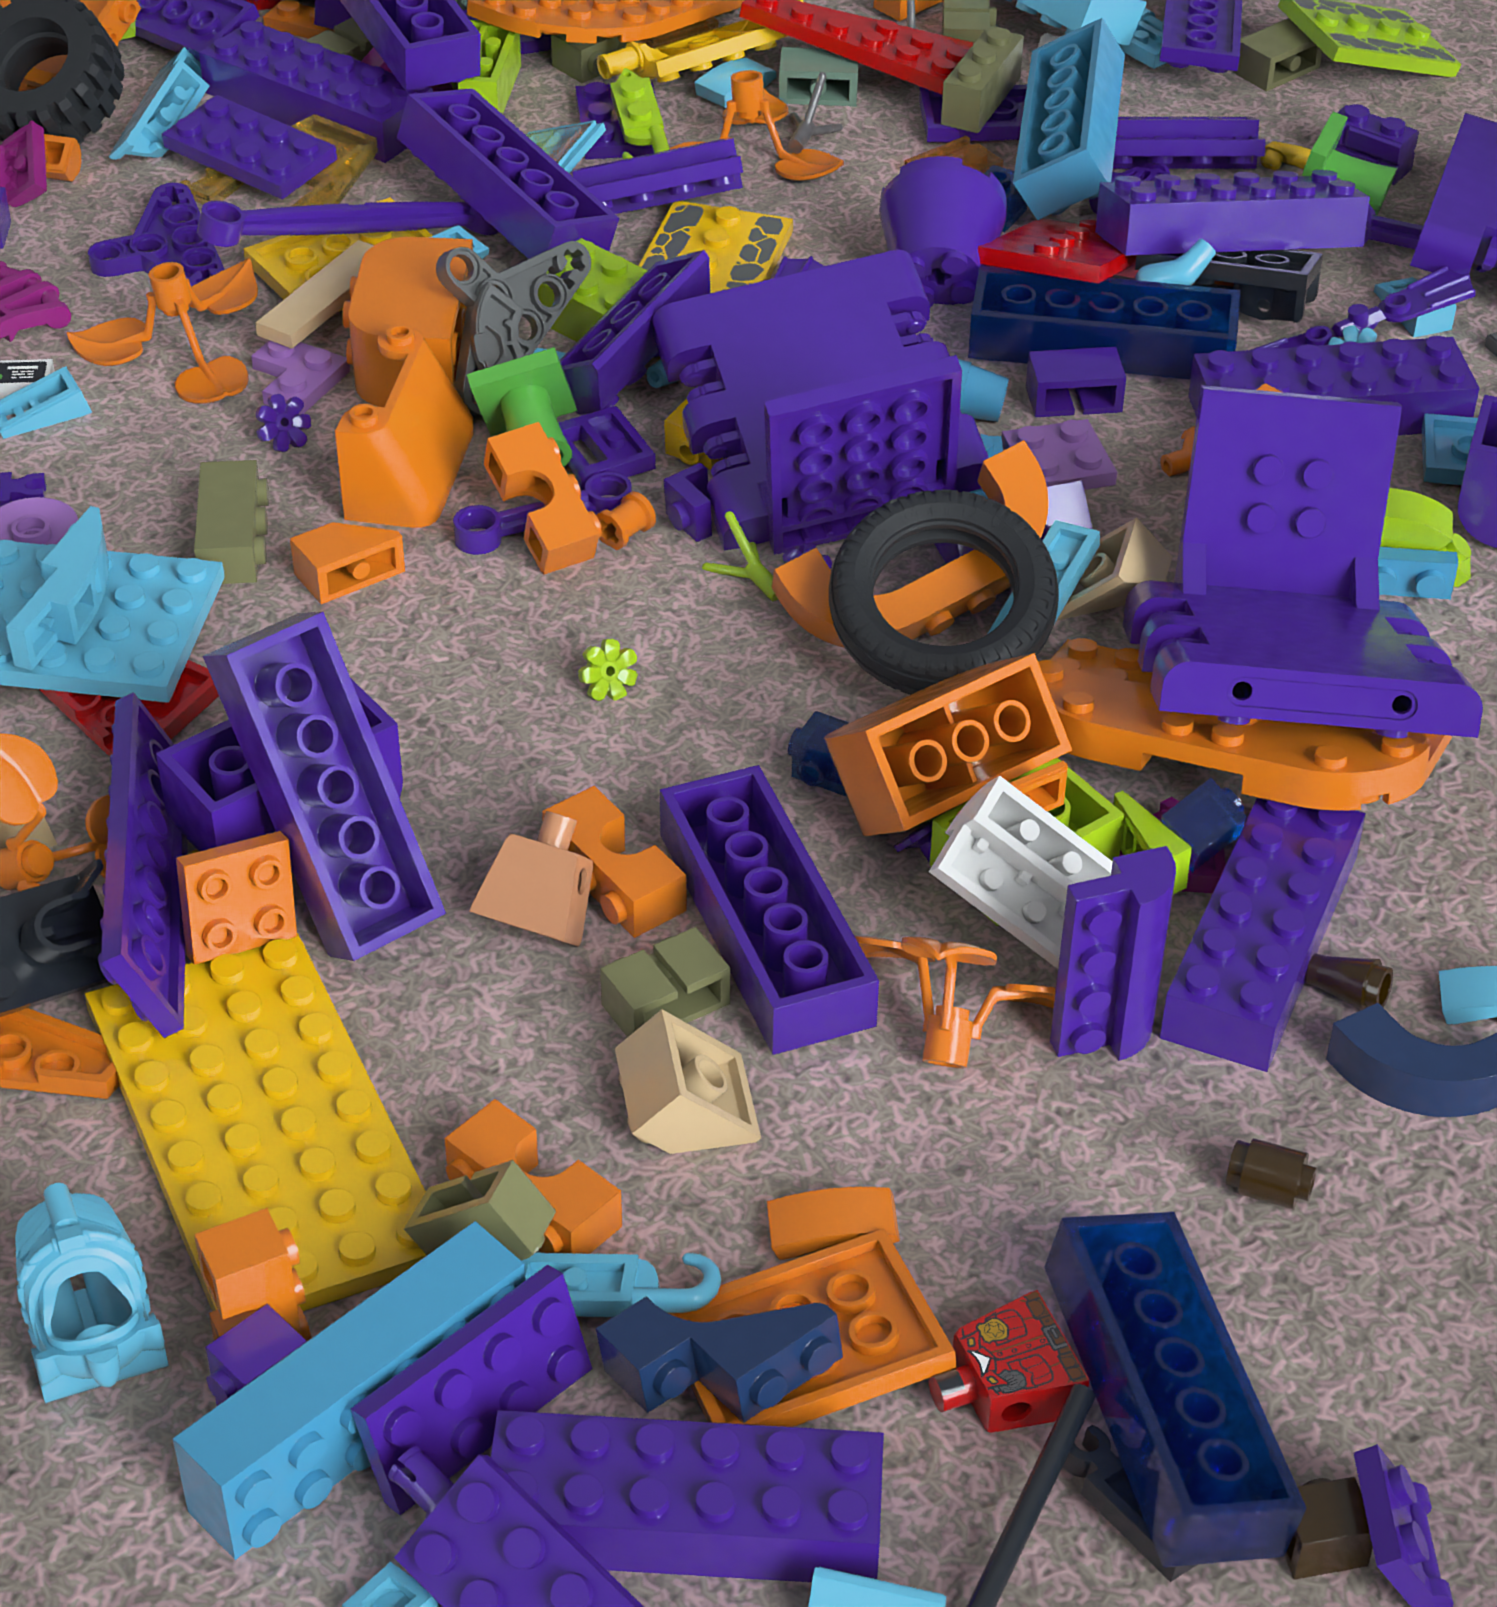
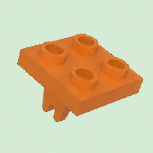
[176,831,297,965]

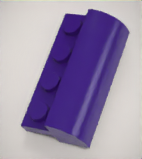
[1113,116,1266,169]
[571,138,744,214]
[1050,846,1176,1061]

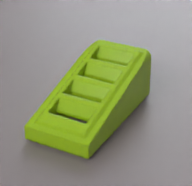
[1113,790,1192,895]

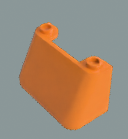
[335,324,474,528]

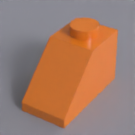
[290,522,405,604]

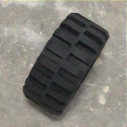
[0,0,125,144]

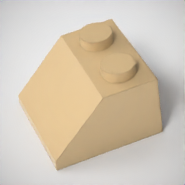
[615,1009,761,1154]

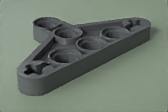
[436,241,591,417]

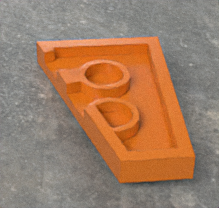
[0,1008,119,1099]

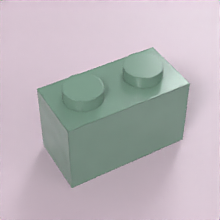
[779,47,859,107]

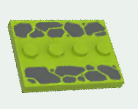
[1277,0,1461,77]

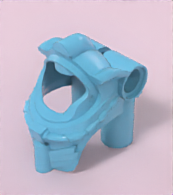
[15,1183,168,1403]

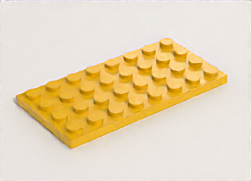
[85,933,427,1311]

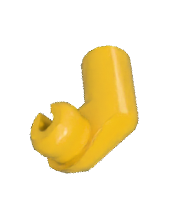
[1260,141,1311,170]

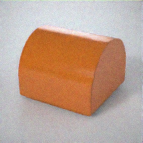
[44,134,81,182]

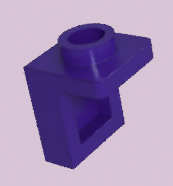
[664,463,712,542]

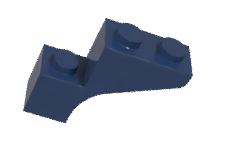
[595,1296,843,1423]

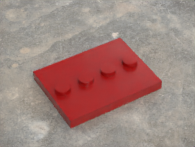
[978,218,1136,284]

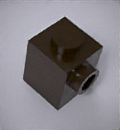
[1272,1476,1373,1580]

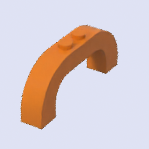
[772,440,1049,648]

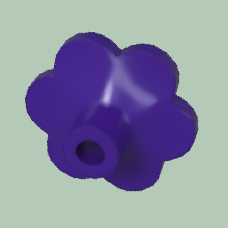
[894,812,945,862]

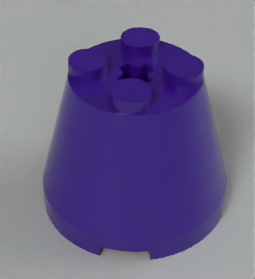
[879,156,1007,307]

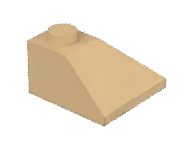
[1056,517,1173,621]

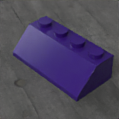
[560,250,710,415]

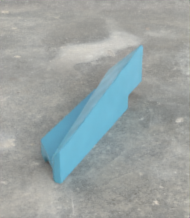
[108,47,209,160]

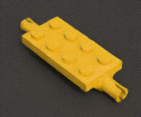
[597,0,804,82]

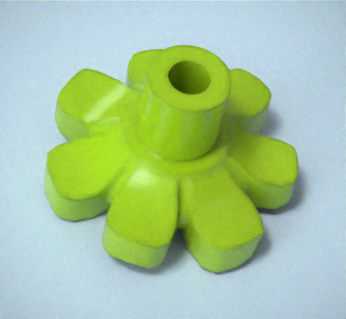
[578,639,638,701]

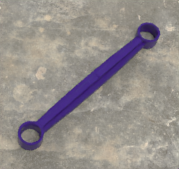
[197,201,499,247]

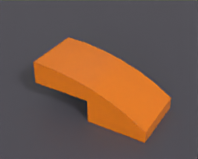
[767,1187,900,1260]

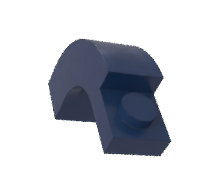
[1326,1003,1497,1117]

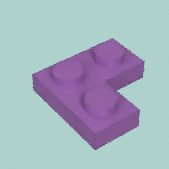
[251,340,350,414]

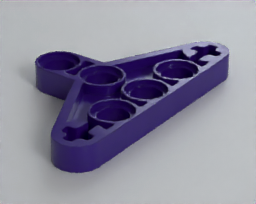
[88,183,225,287]

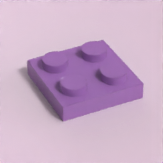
[1002,419,1117,490]

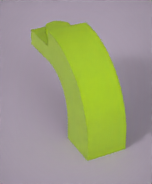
[1380,488,1471,587]

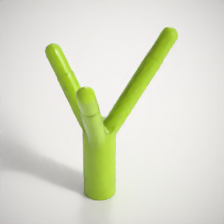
[702,511,778,602]

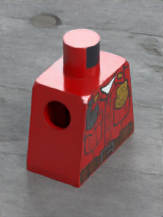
[929,1290,1090,1433]

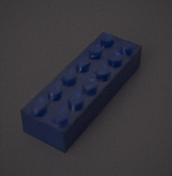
[968,266,1241,380]
[1044,1212,1307,1568]

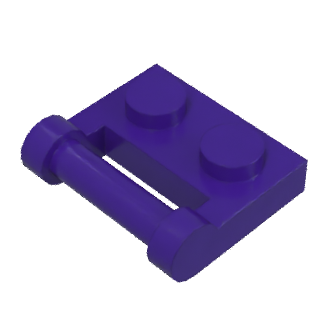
[558,406,656,491]
[1353,1444,1454,1607]

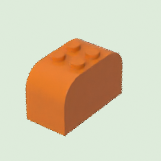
[343,237,473,407]
[824,653,1072,836]

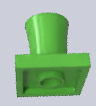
[1302,111,1397,216]
[467,347,577,467]

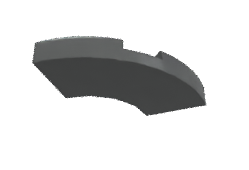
[470,282,525,370]

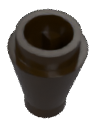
[1306,953,1393,1010]

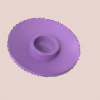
[0,497,78,545]

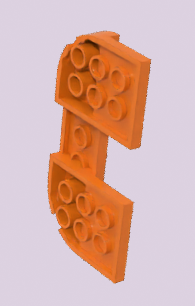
[1038,638,1452,810]

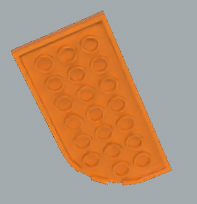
[467,0,744,44]

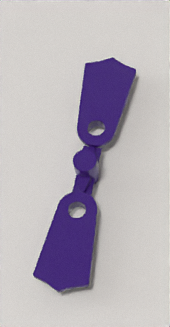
[1251,266,1476,350]

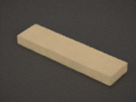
[255,240,374,349]

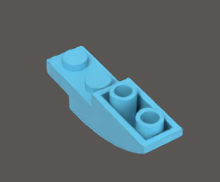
[6,506,109,671]

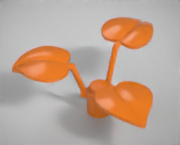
[670,70,844,180]
[67,258,258,403]
[0,733,110,891]
[855,936,1056,1069]

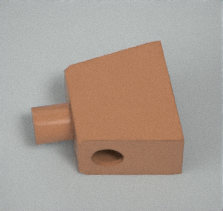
[470,811,593,947]

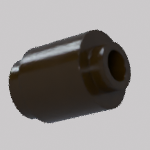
[1226,1138,1317,1210]

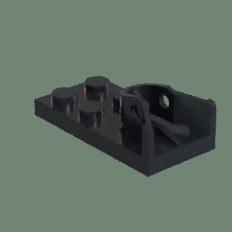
[1135,250,1323,323]
[0,859,109,1017]

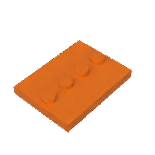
[669,1228,957,1427]

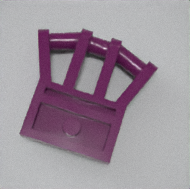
[0,261,72,342]

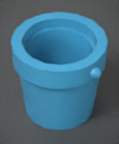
[958,359,1009,422]

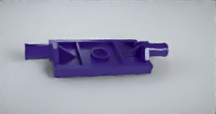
[388,1446,644,1607]

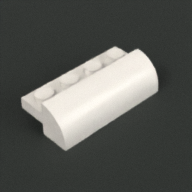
[929,776,1112,969]

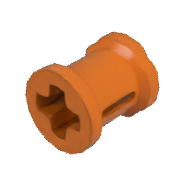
[596,491,656,550]

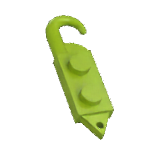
[610,68,670,159]

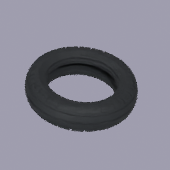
[829,490,1059,695]

